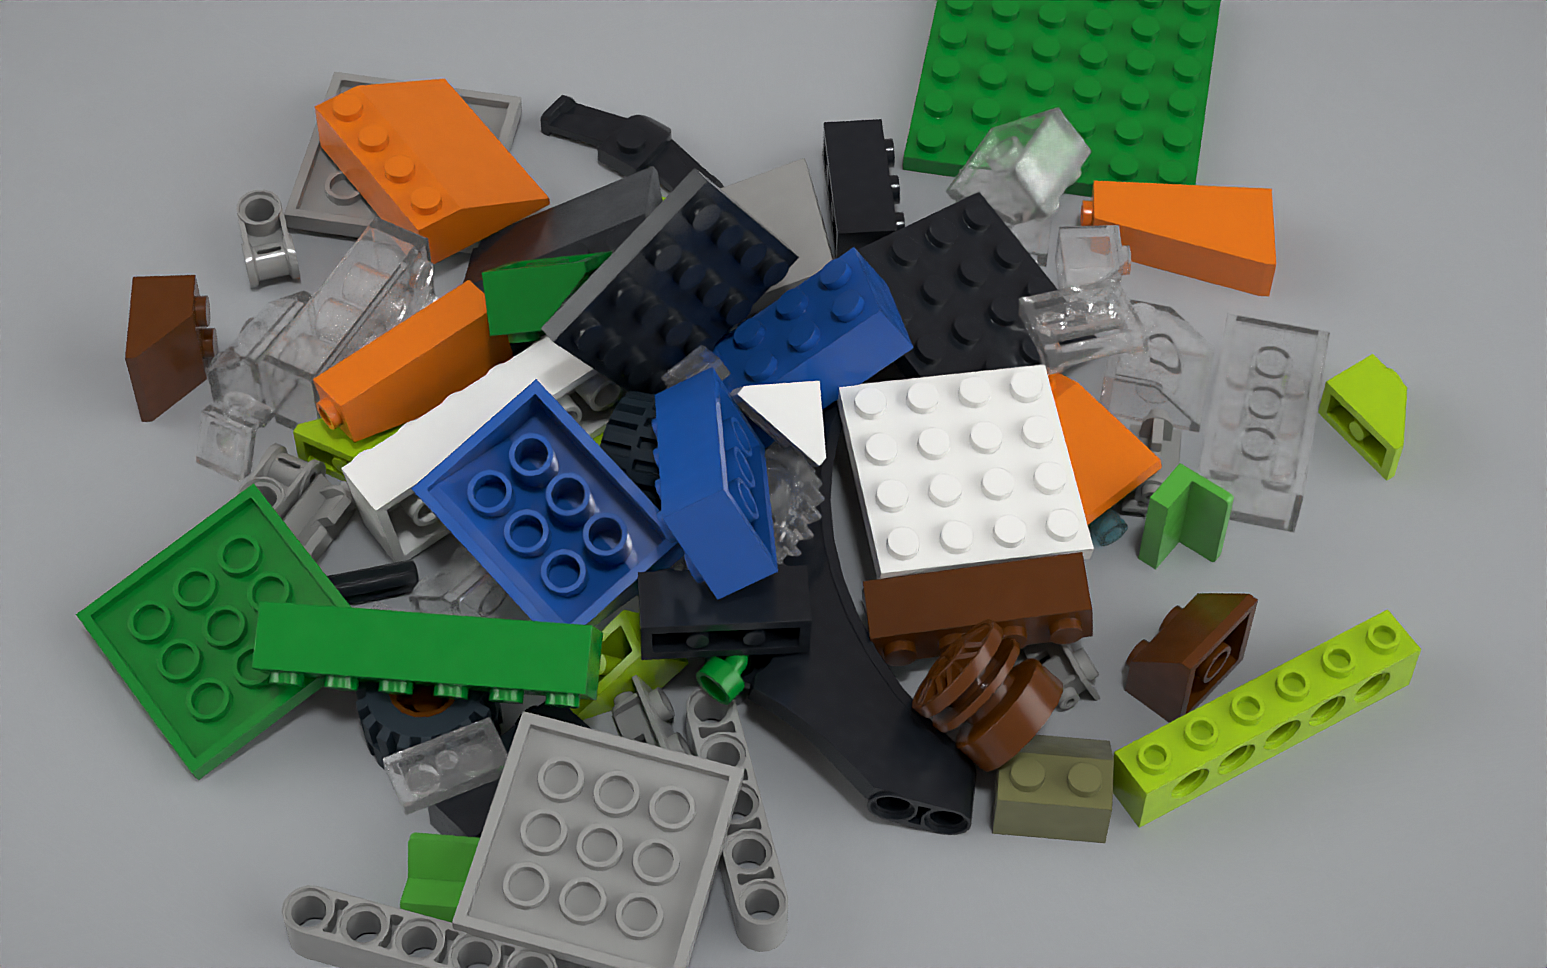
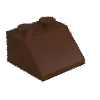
[125,275,218,422]
[1125,593,1258,723]

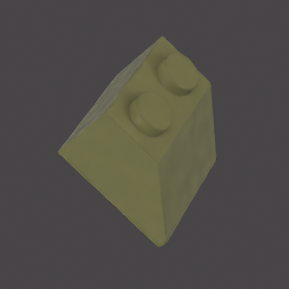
[992,734,1114,843]

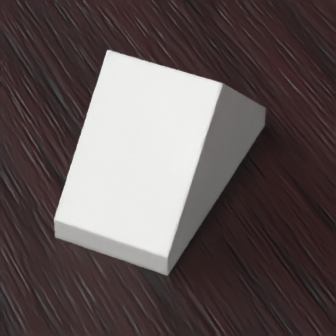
[730,381,826,468]

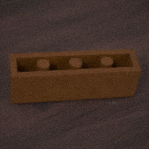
[863,552,1093,666]

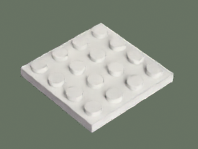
[837,364,1094,579]

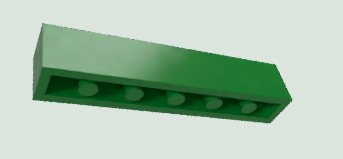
[252,601,603,709]

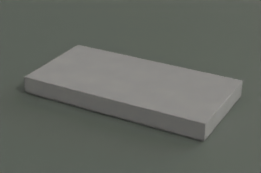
[720,158,834,315]

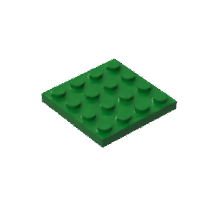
[76,483,351,780]

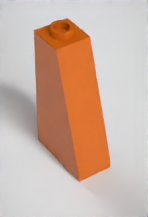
[1080,181,1276,296]
[313,280,514,442]

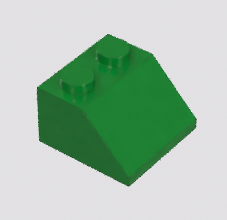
[482,251,612,343]

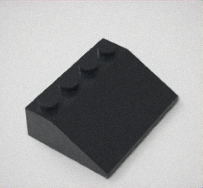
[463,166,663,352]

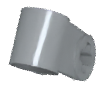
[237,189,300,288]
[236,443,326,520]

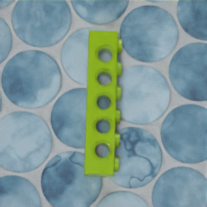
[1113,609,1421,828]

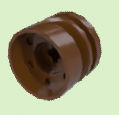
[912,619,1063,772]

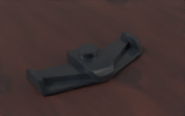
[540,95,724,192]

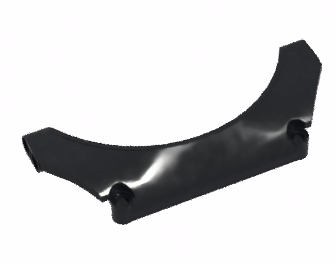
[704,376,977,835]

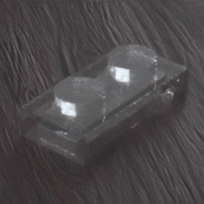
[383,717,508,815]

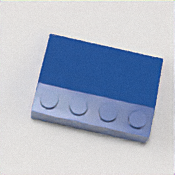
[411,379,685,626]

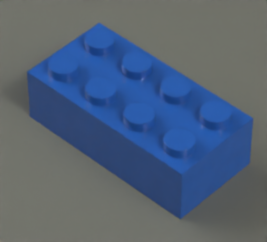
[687,247,914,449]
[651,367,778,599]

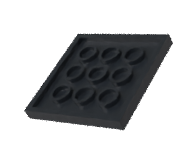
[541,168,799,395]
[857,191,1102,379]

